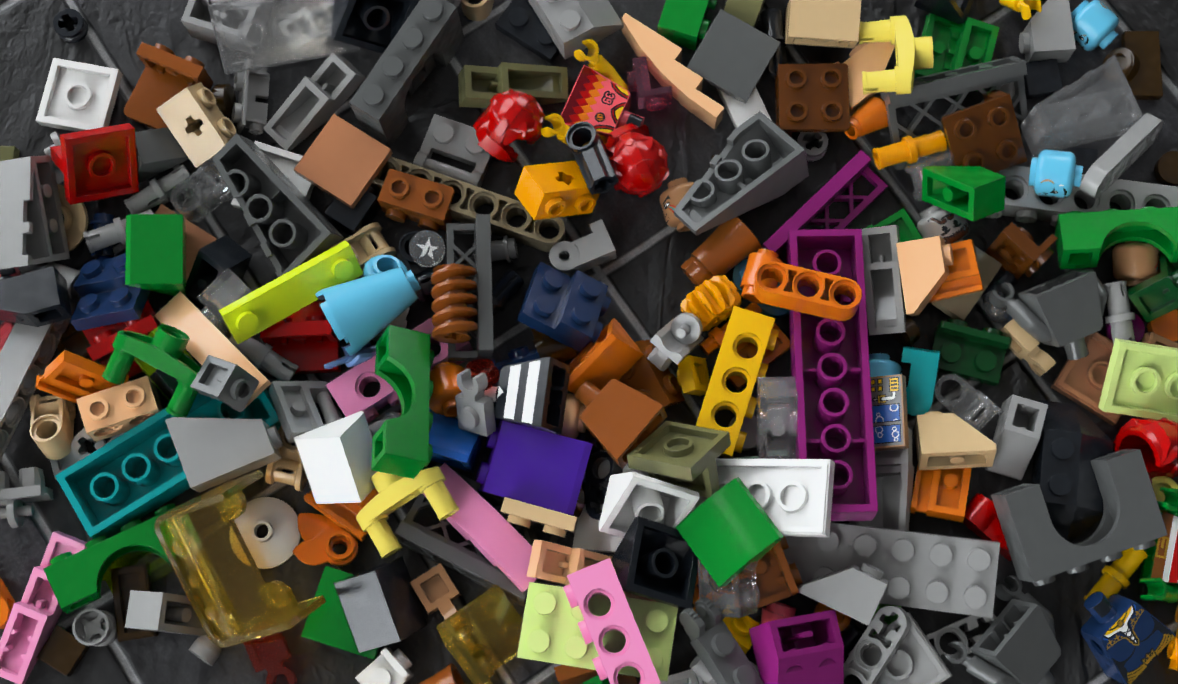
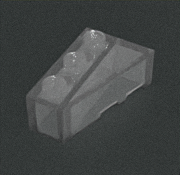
[1020,55,1143,156]

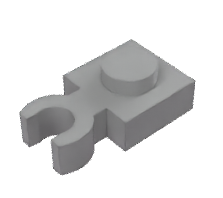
[455,369,496,437]

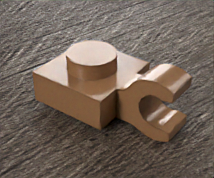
[409,563,466,631]

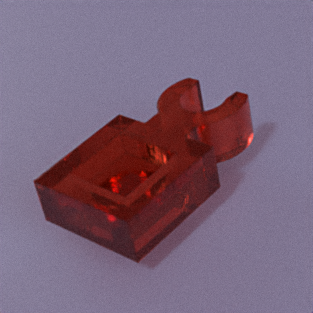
[242,623,297,684]

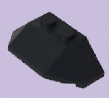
[1031,400,1113,543]

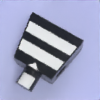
[484,357,571,434]

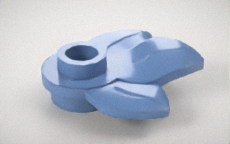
[323,342,376,369]

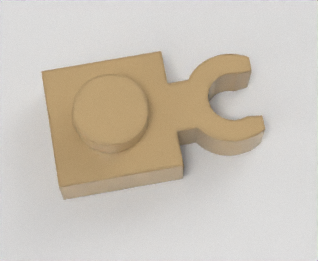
[1000,319,1056,377]

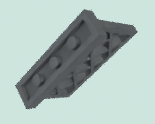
[880,56,1031,170]
[394,462,560,608]

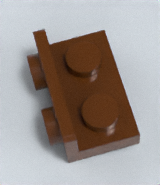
[985,222,1058,280]

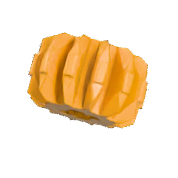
[680,275,742,332]

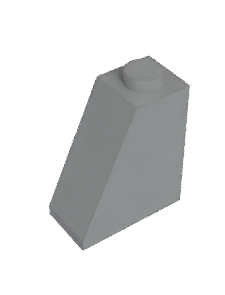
[165,417,283,493]

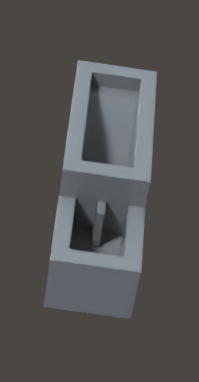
[263,52,366,151]
[862,225,906,336]

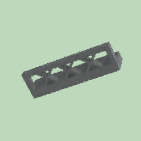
[446,214,494,361]

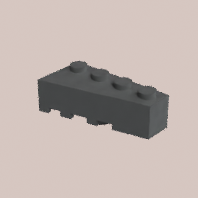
[212,133,344,277]

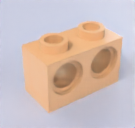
[76,376,163,442]

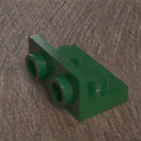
[930,319,1012,386]

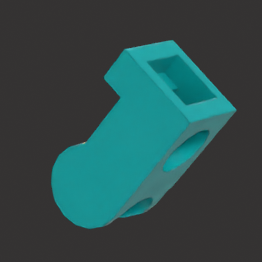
[901,346,941,416]

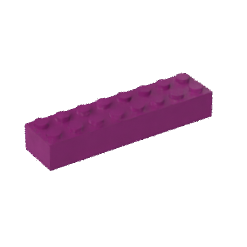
[786,229,878,521]

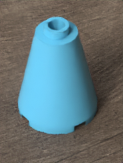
[315,267,421,356]

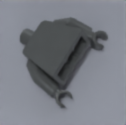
[989,268,1108,360]
[941,575,1061,684]

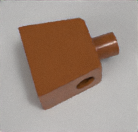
[575,379,667,469]

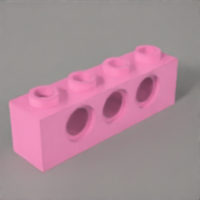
[326,317,473,423]
[563,558,661,684]

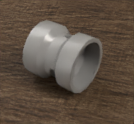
[72,608,118,647]

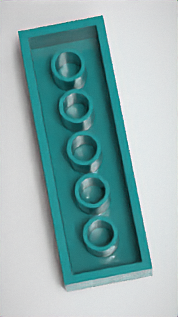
[55,389,281,539]

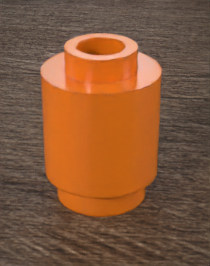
[740,249,783,304]

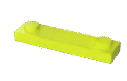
[218,240,363,344]

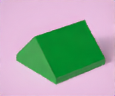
[125,214,186,296]

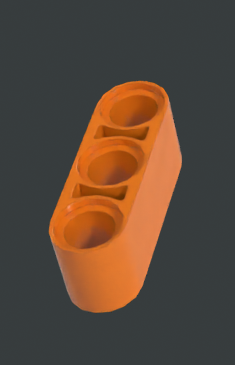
[753,261,862,321]

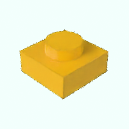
[677,355,710,396]

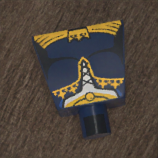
[1081,592,1176,684]

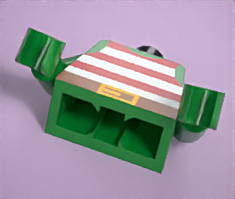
[1139,487,1178,603]

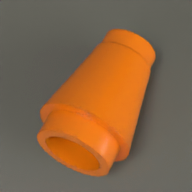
[844,96,888,140]

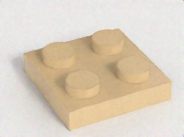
[500,497,578,538]

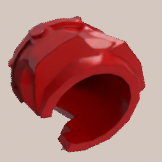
[473,89,545,163]
[605,123,670,198]
[1114,417,1178,484]

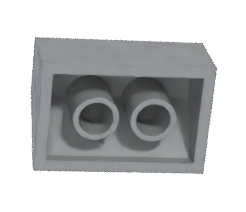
[528,0,624,60]

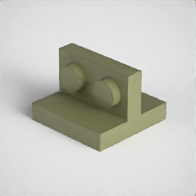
[627,421,731,498]

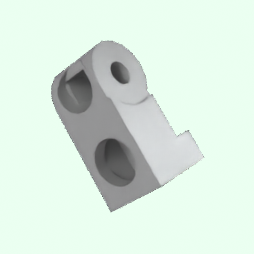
[549,219,617,277]

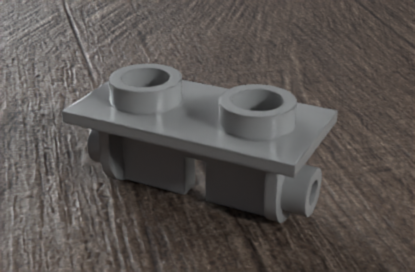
[231,60,270,135]

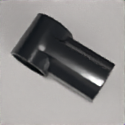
[565,122,619,195]

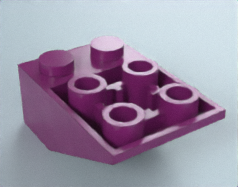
[749,610,844,684]

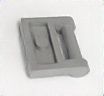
[413,114,493,187]
[268,381,340,443]

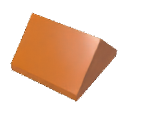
[568,318,644,394]

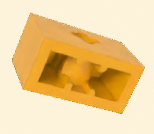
[514,160,600,220]

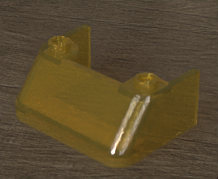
[154,470,326,648]

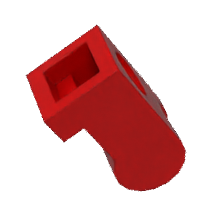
[963,493,1012,561]

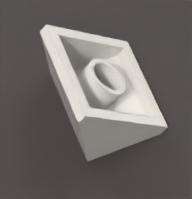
[293,411,378,504]
[598,472,700,538]

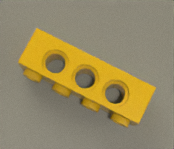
[695,306,780,458]

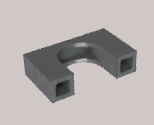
[349,0,465,149]
[991,449,1168,586]

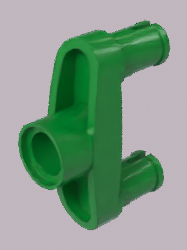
[102,324,202,417]

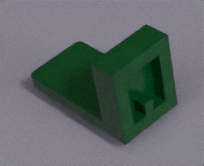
[1128,251,1178,323]

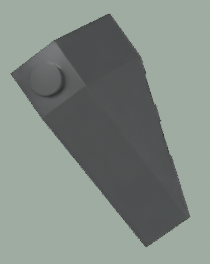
[673,111,809,236]

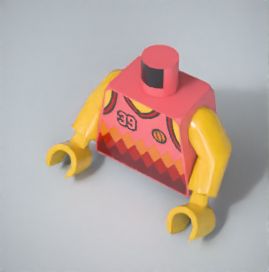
[541,39,645,146]

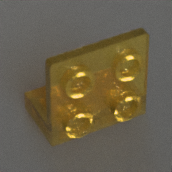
[436,585,523,684]

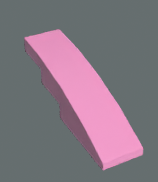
[423,463,537,592]
[0,531,88,684]

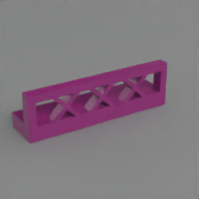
[762,150,888,259]

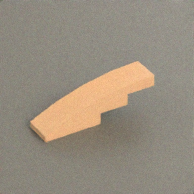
[622,13,724,130]
[154,291,271,409]
[527,539,658,602]

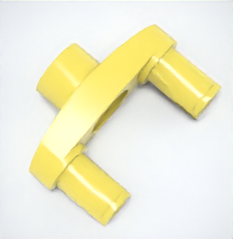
[859,15,934,95]
[356,466,460,559]

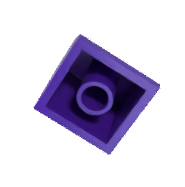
[476,421,593,516]

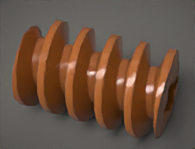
[431,263,478,344]

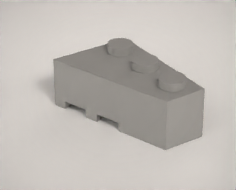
[0,155,70,269]

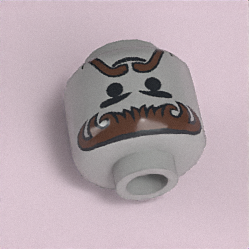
[917,205,970,244]

